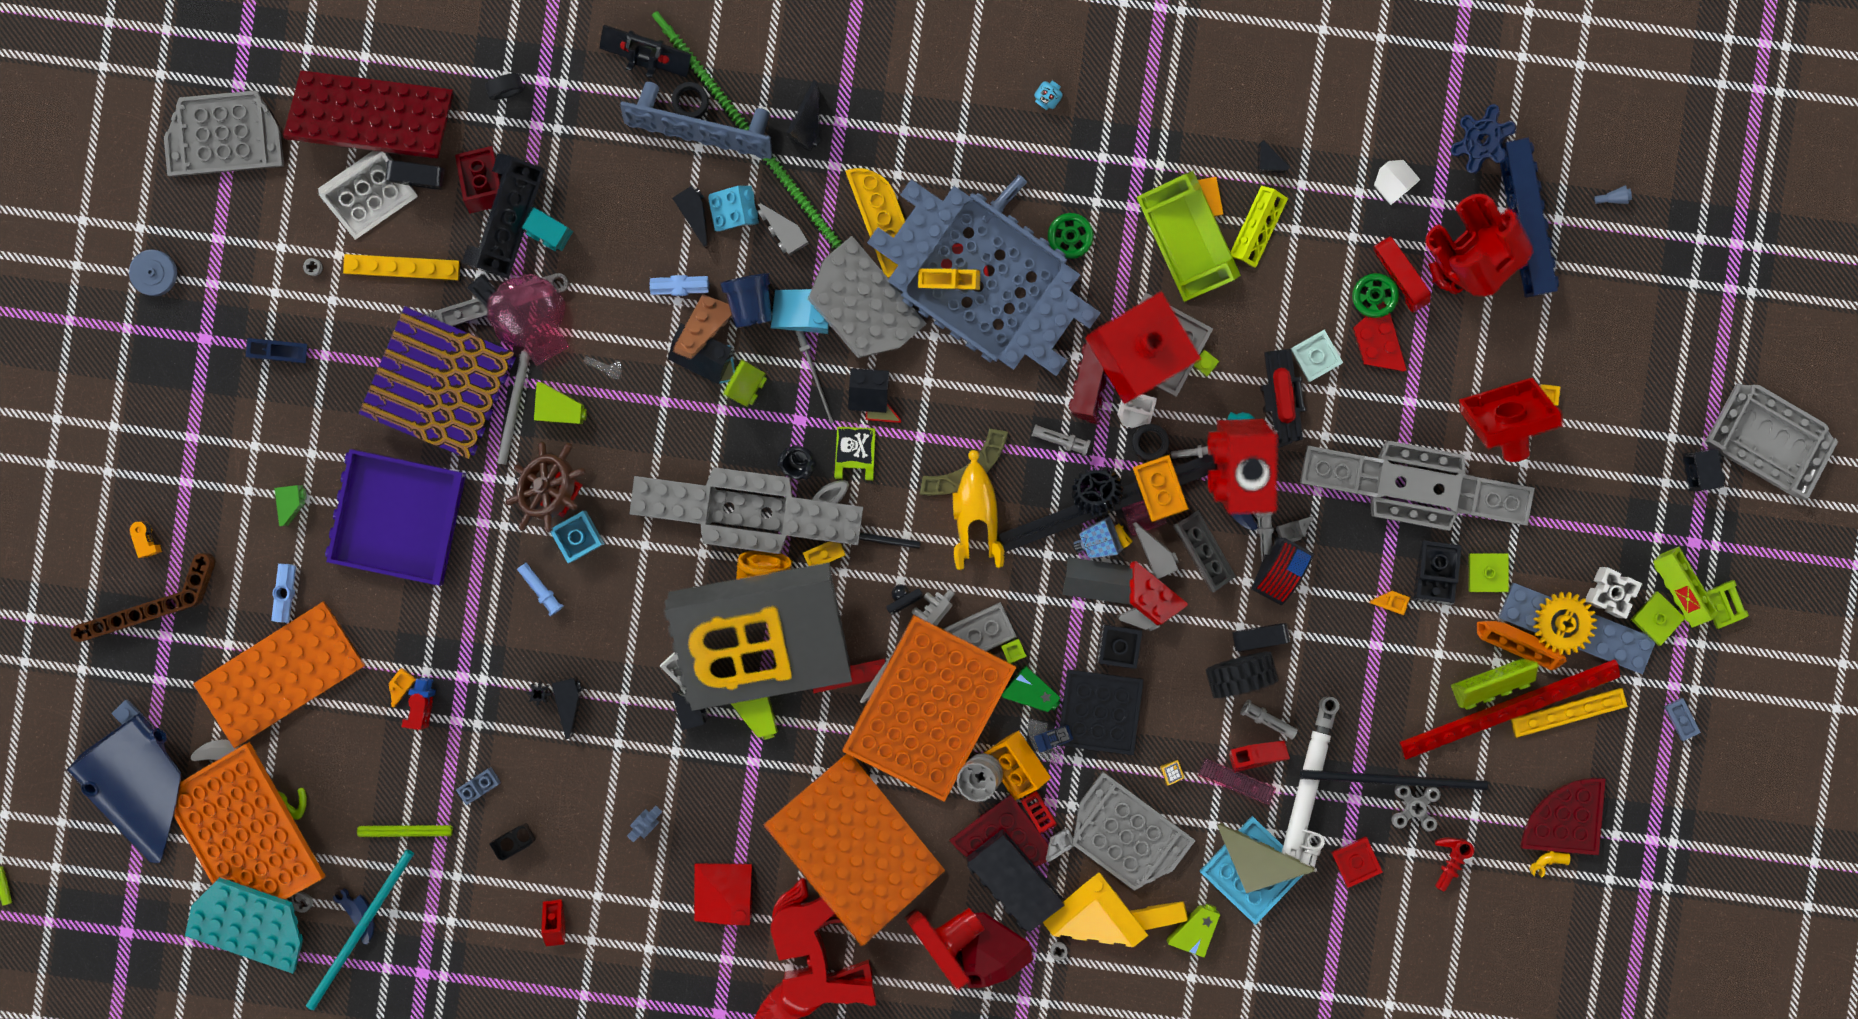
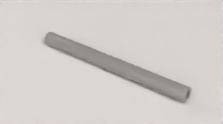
[497,351,531,465]

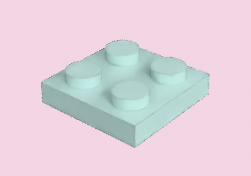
[1290,329,1343,382]

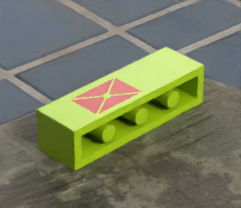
[1653,547,1718,628]

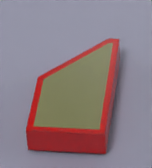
[865,404,901,423]

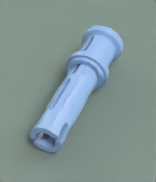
[517,562,564,616]

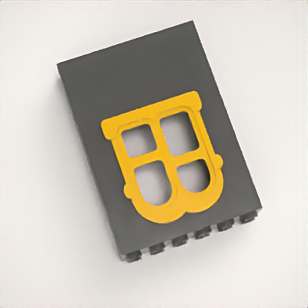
[664,562,852,711]

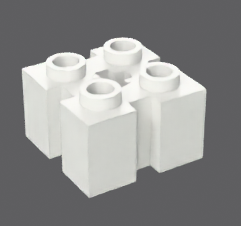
[1585,567,1642,619]

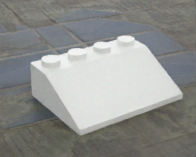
[318,151,418,240]

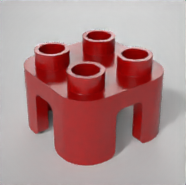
[1425,194,1533,296]

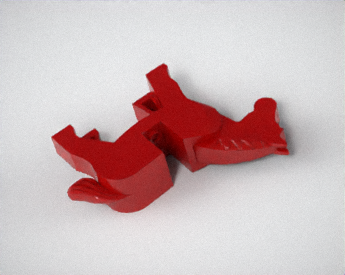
[754,878,877,1019]

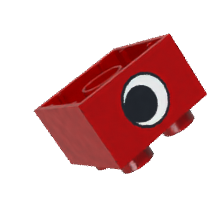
[1207,419,1277,514]

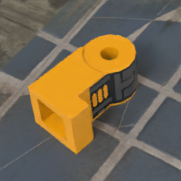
[130,522,162,558]

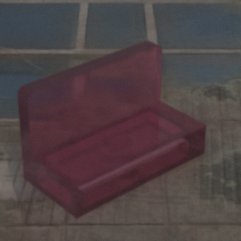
[1122,500,1167,535]

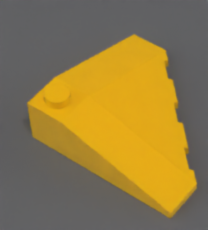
[1043,872,1149,947]

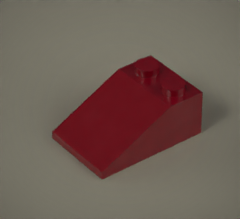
[455,146,501,214]

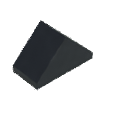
[1258,140,1290,173]

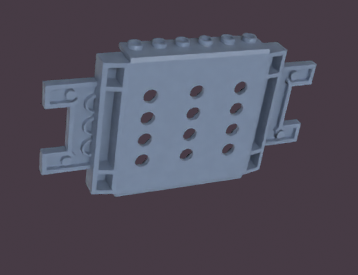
[867,179,1101,376]

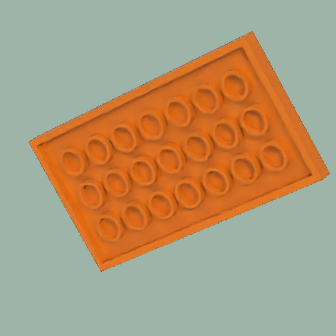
[193,601,366,748]

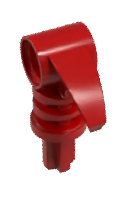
[1435,837,1474,891]

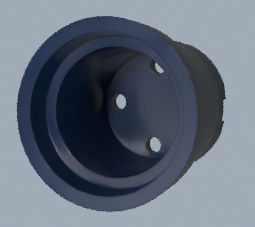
[720,273,772,327]

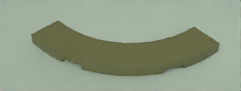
[920,429,1008,495]

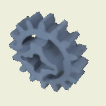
[627,806,662,842]

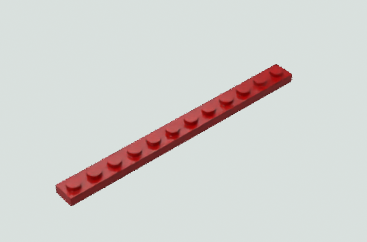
[1400,659,1620,760]

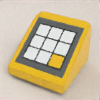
[1160,760,1184,786]

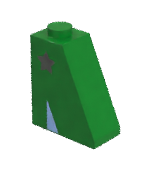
[1001,666,1061,712]

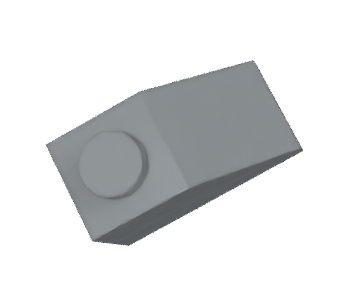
[1117,608,1160,631]

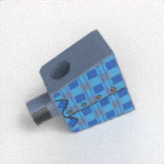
[1074,516,1123,558]

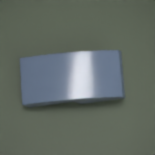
[456,767,501,805]

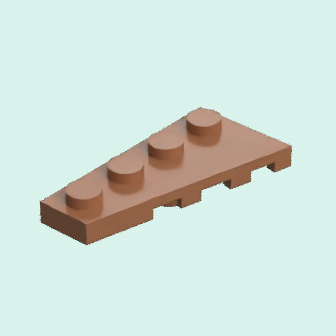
[673,294,732,359]

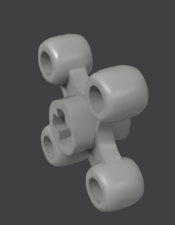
[1391,785,1441,832]

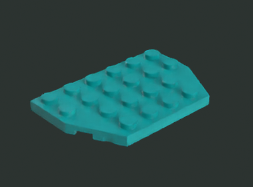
[185,877,303,974]

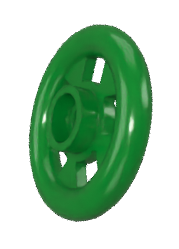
[1048,213,1094,259]
[1352,273,1399,318]

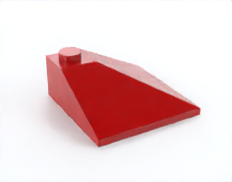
[694,863,752,925]

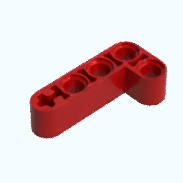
[1373,236,1431,313]

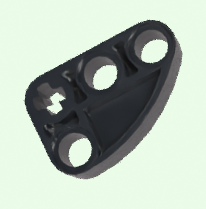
[385,161,445,190]

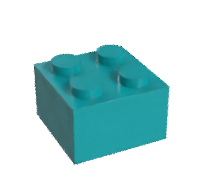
[522,208,574,251]

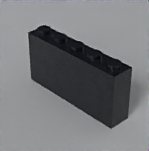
[967,829,1065,933]

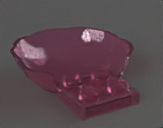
[487,274,569,366]

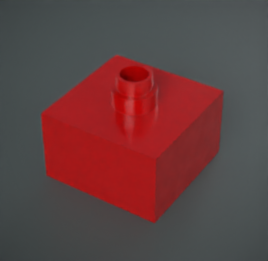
[1085,291,1201,404]

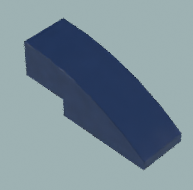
[245,338,307,363]

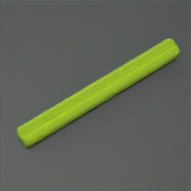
[357,825,453,837]

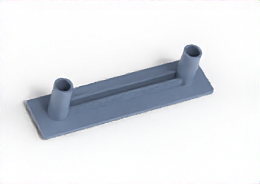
[620,82,772,159]

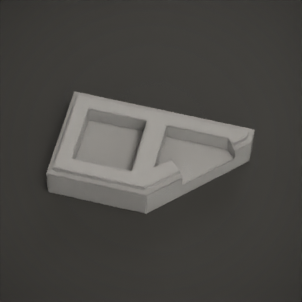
[1046,828,1074,862]

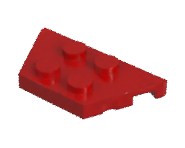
[1353,302,1407,372]
[1130,561,1188,626]

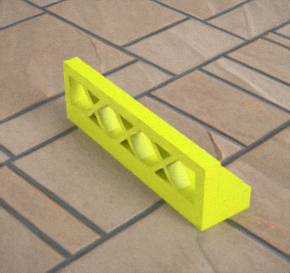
[1230,186,1288,268]

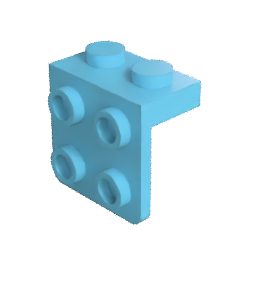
[708,186,759,231]

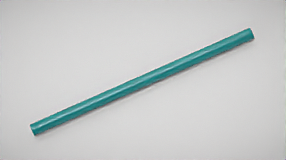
[306,849,414,1010]

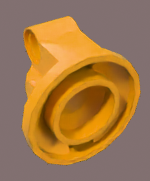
[736,550,792,579]

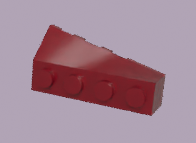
[1069,342,1107,425]

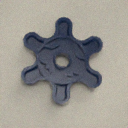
[1450,104,1517,173]

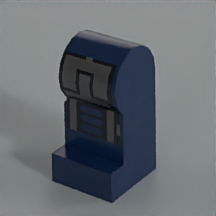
[1034,725,1073,753]

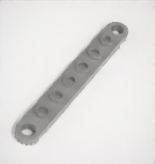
[425,273,569,326]

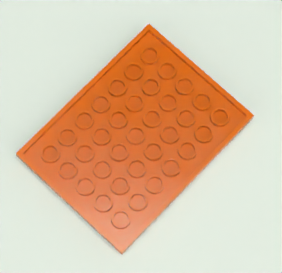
[842,615,1016,802]
[174,742,326,900]
[764,753,945,946]

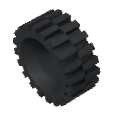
[1205,652,1279,698]

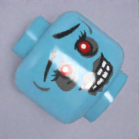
[1034,80,1063,110]

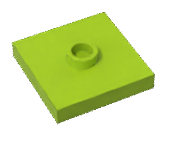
[1469,553,1509,592]
[1631,592,1685,646]

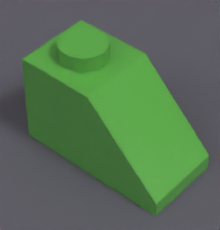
[274,485,307,526]

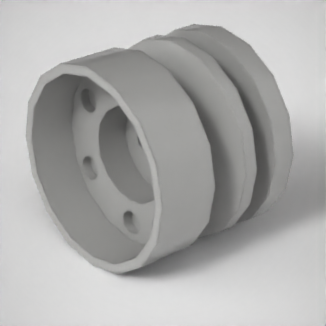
[957,753,1003,802]

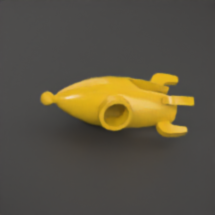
[953,450,1004,570]

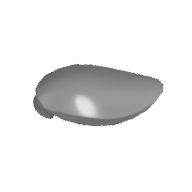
[812,480,849,503]

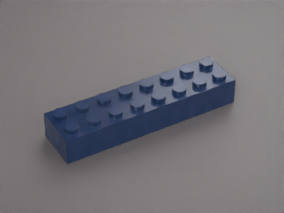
[1500,138,1559,298]

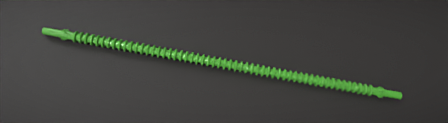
[652,11,842,249]

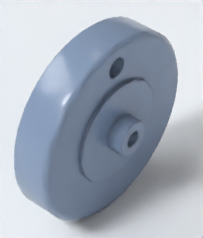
[129,250,177,296]

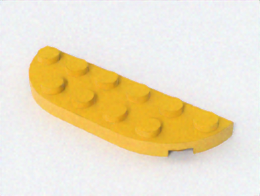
[845,168,905,278]

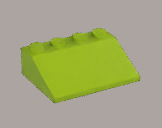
[1451,658,1538,710]

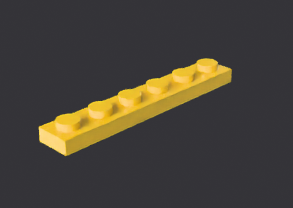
[343,254,461,280]

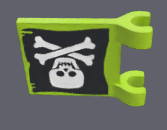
[835,427,875,481]

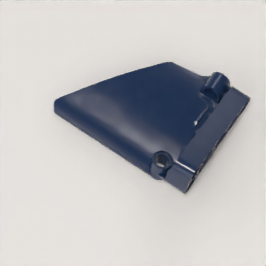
[67,713,182,863]

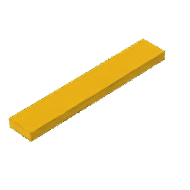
[1510,688,1628,738]

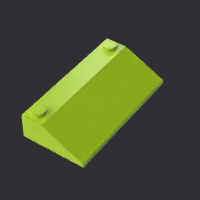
[1136,171,1241,302]

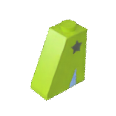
[1166,904,1220,957]

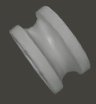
[303,258,323,276]
[1050,942,1068,961]

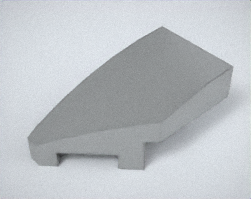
[1276,516,1314,542]

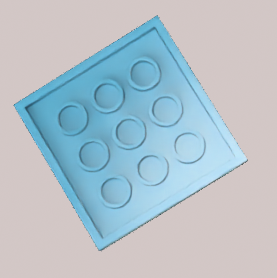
[1200,816,1303,925]

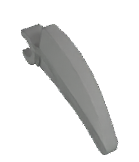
[191,739,241,762]

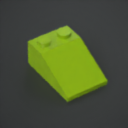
[723,360,767,407]

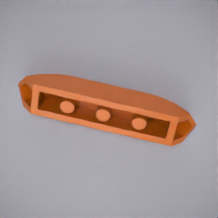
[1477,621,1567,670]

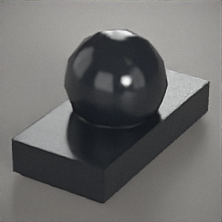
[886,584,924,615]

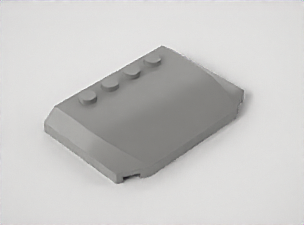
[1705,384,1838,500]

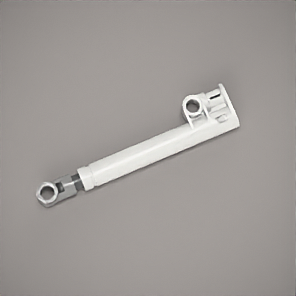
[1282,697,1339,872]

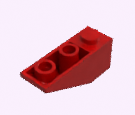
[1229,741,1290,773]

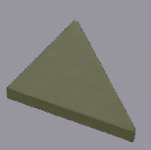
[1217,823,1315,894]

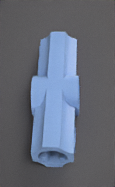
[650,275,709,296]
[271,563,296,623]

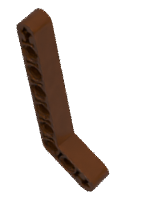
[70,553,215,642]

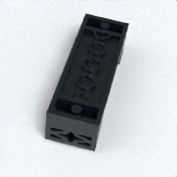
[462,153,545,279]

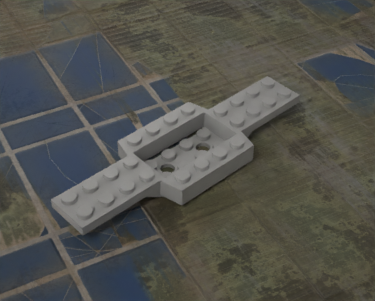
[1300,441,1535,531]
[629,467,863,554]

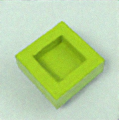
[1193,350,1219,377]
[1001,638,1026,663]

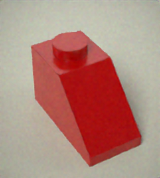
[541,899,566,946]

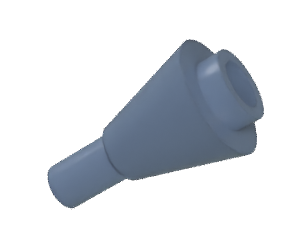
[1594,185,1632,204]

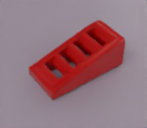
[1020,791,1057,834]

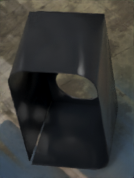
[489,823,536,861]

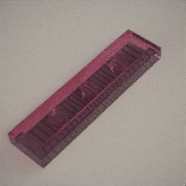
[1198,758,1276,805]

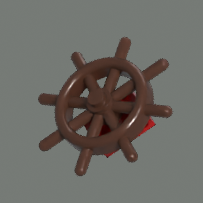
[506,442,586,533]

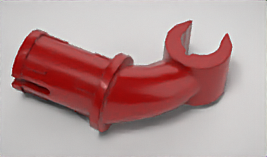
[1428,262,1463,294]

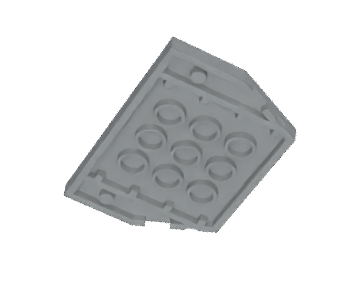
[164,90,284,177]
[808,236,927,358]
[1073,771,1195,890]

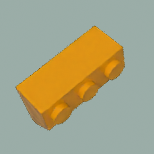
[984,730,1051,800]

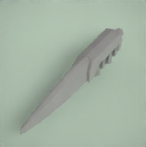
[860,589,955,703]

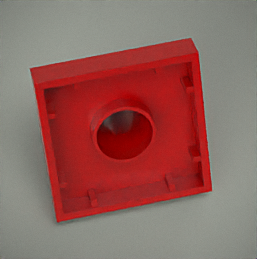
[1459,378,1563,462]
[904,908,985,990]

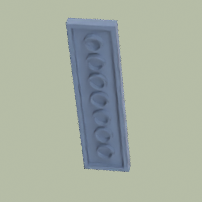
[1498,583,1655,674]

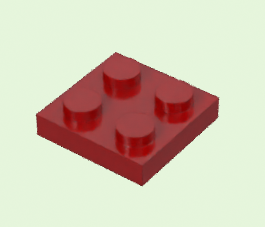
[1331,836,1383,888]

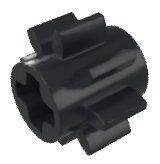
[527,681,552,706]

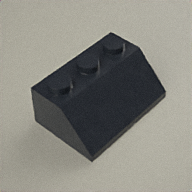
[668,323,736,385]

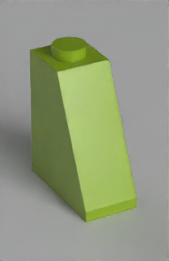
[534,382,587,424]
[731,697,778,740]

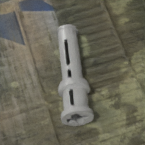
[1032,424,1091,456]
[1256,512,1274,561]
[1240,699,1298,740]

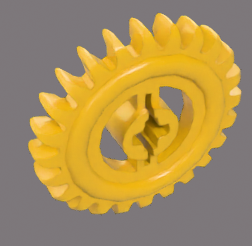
[1533,592,1597,655]

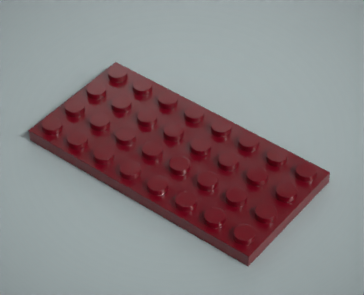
[283,70,454,159]

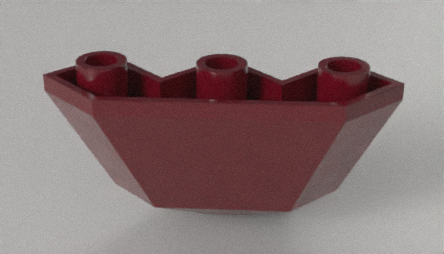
[962,912,1034,988]

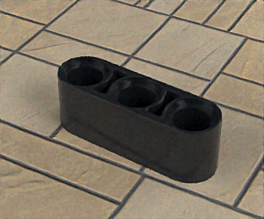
[1232,623,1290,651]

